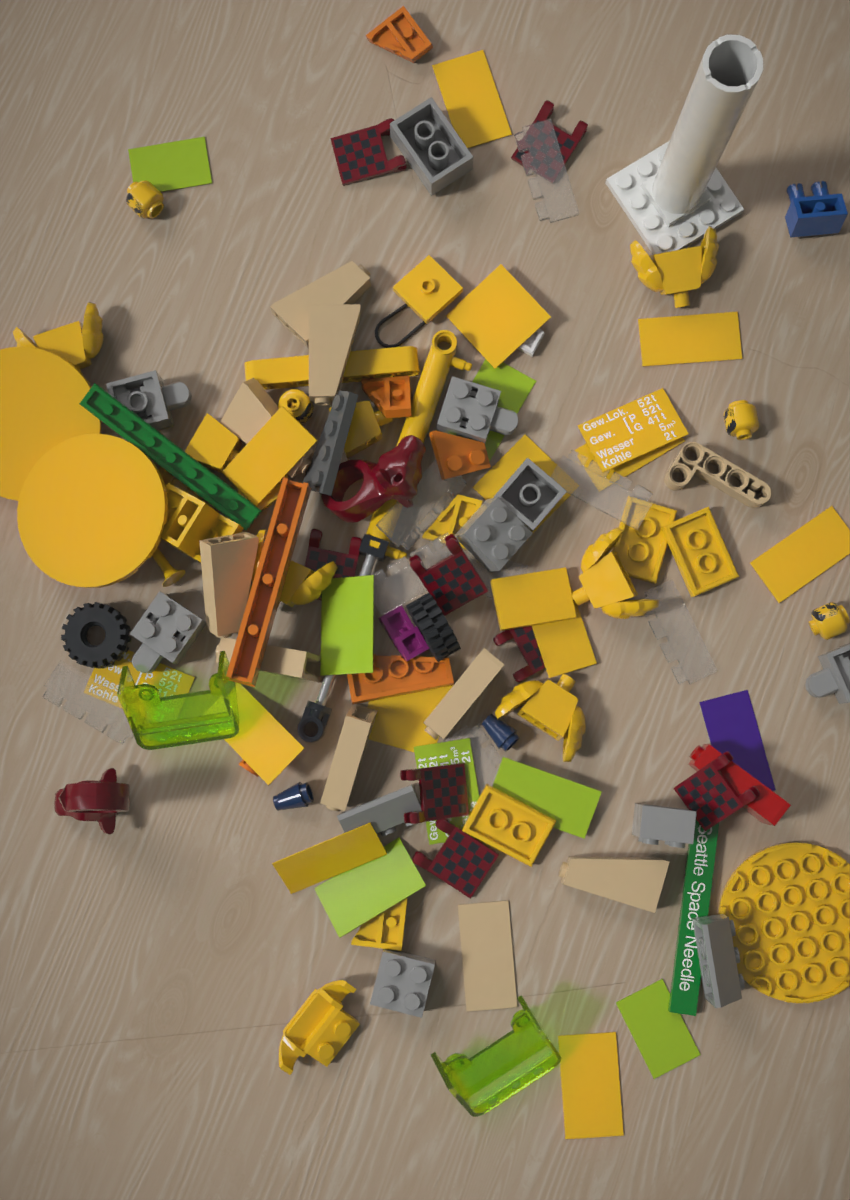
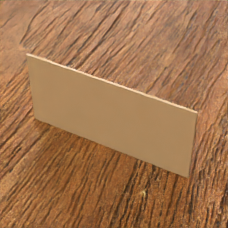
[458,901,518,1012]

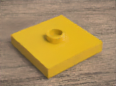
[392,255,463,324]

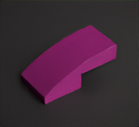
[378,605,429,661]

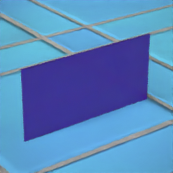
[699,690,776,791]

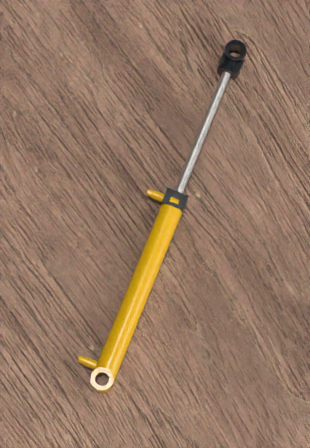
[297,330,472,742]

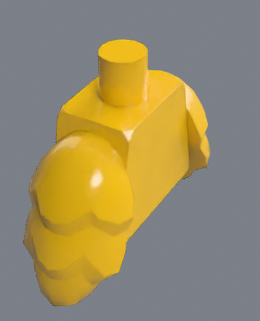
[630,226,719,308]
[13,302,104,372]
[572,527,659,619]
[251,529,337,607]
[495,674,586,762]

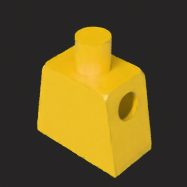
[329,401,393,458]
[185,414,242,473]

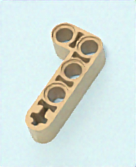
[664,442,771,508]

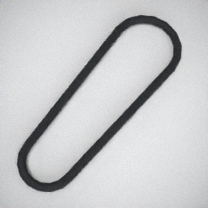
[375,303,426,348]

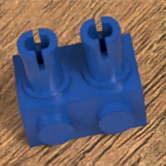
[785,181,848,238]

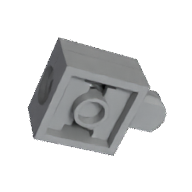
[106,370,192,430]
[437,376,518,444]
[130,591,206,673]
[805,643,850,704]

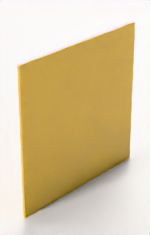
[446,264,551,369]
[472,434,579,533]
[367,685,453,752]

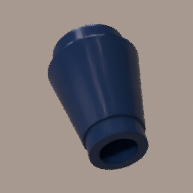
[481,714,520,752]
[273,782,314,811]

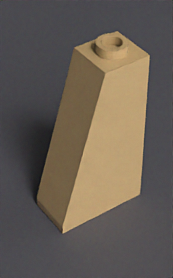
[270,261,371,348]
[309,304,361,406]
[220,378,314,477]
[199,532,259,638]
[216,637,322,683]
[423,648,505,740]
[320,704,378,811]
[558,857,670,913]

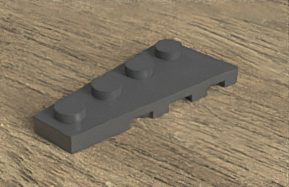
[303,390,358,496]

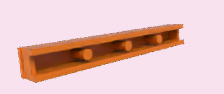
[226,477,311,687]

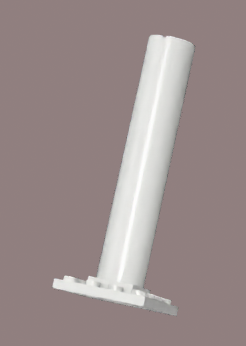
[605,35,763,255]

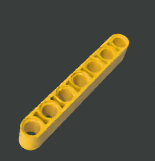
[244,346,420,390]

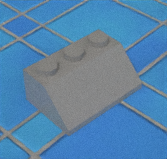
[337,784,421,836]
[692,914,745,1008]

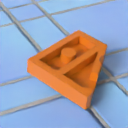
[366,6,433,63]
[361,376,412,418]
[429,430,491,480]

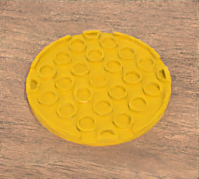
[0,346,102,501]
[17,434,168,588]
[718,842,850,1003]

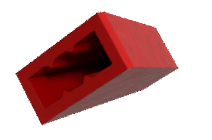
[688,744,791,826]

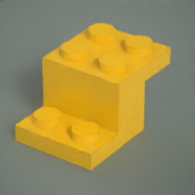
[160,483,243,563]

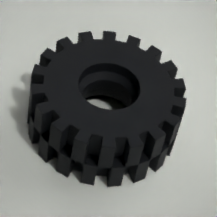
[406,592,461,662]
[61,602,132,669]

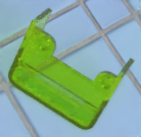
[117,651,240,750]
[431,995,561,1117]

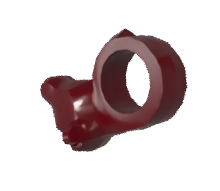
[321,435,426,523]
[54,768,130,835]

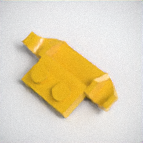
[279,980,360,1075]

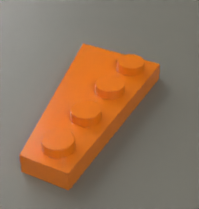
[347,654,454,704]

